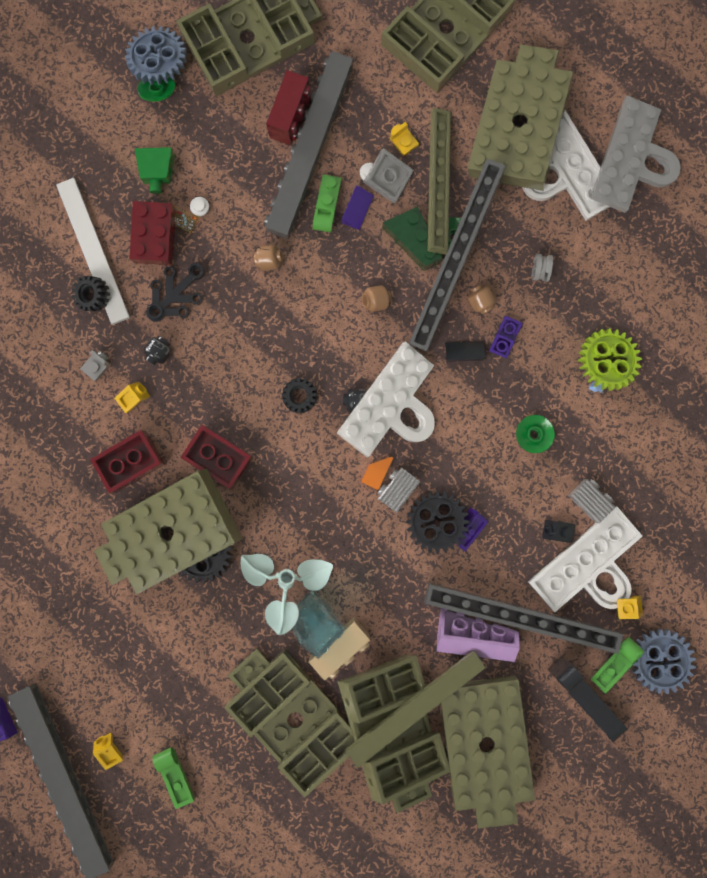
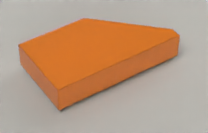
[361,457,393,490]

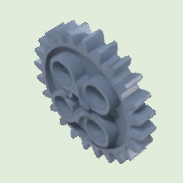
[125,26,188,85]
[632,628,696,694]

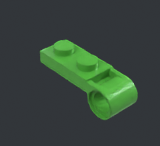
[312,174,341,233]
[591,637,645,694]
[152,747,195,809]

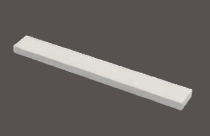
[56,178,130,325]

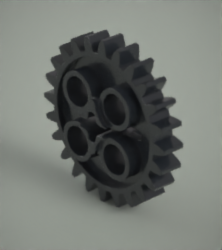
[406,491,470,554]
[181,546,234,583]

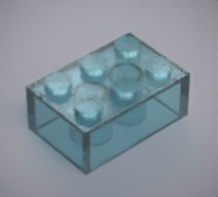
[292,590,346,659]

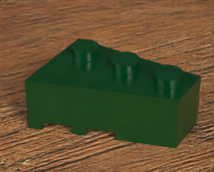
[382,206,443,271]

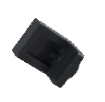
[542,520,575,543]

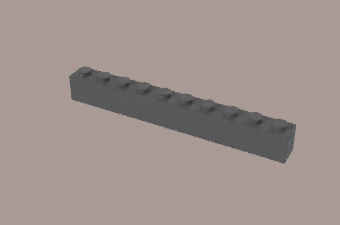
[264,51,353,240]
[409,159,505,352]
[424,582,623,654]
[8,683,114,878]

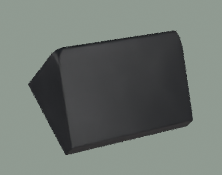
[445,341,485,362]

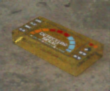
[163,201,199,234]

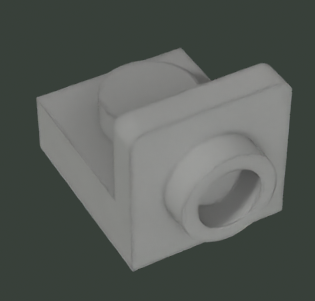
[80,350,111,382]

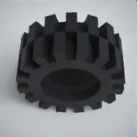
[72,276,110,311]
[282,378,317,414]

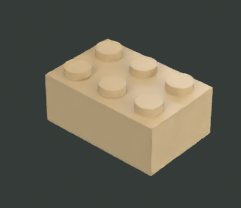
[309,617,370,681]

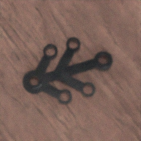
[146,263,205,322]

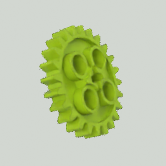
[578,328,642,391]

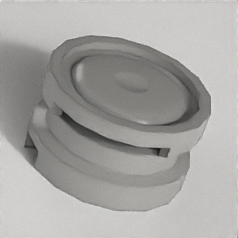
[532,253,553,282]

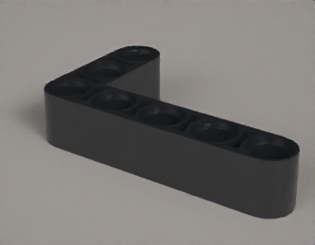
[548,657,628,743]

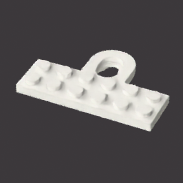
[522,110,609,221]
[337,341,435,457]
[528,506,642,612]

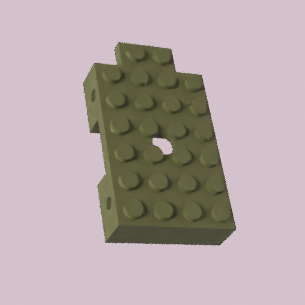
[176,0,322,96]
[381,0,515,93]
[467,45,573,191]
[94,469,243,594]
[224,648,355,798]
[338,654,450,813]
[440,675,535,829]

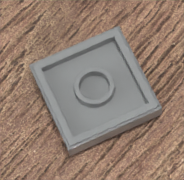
[363,148,414,203]

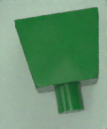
[135,147,175,194]

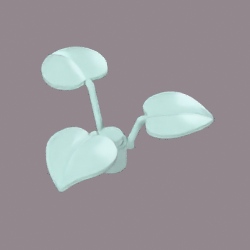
[241,554,333,635]

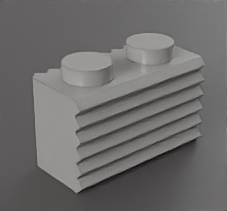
[378,468,420,513]
[568,479,615,523]

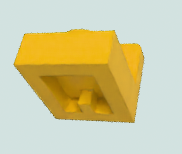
[390,122,419,157]
[114,382,150,413]
[617,595,643,619]
[93,733,123,770]

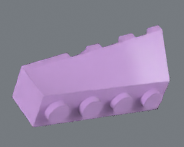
[437,608,520,662]

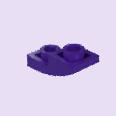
[489,315,523,359]

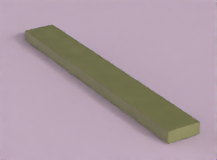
[427,108,451,255]
[345,650,485,768]

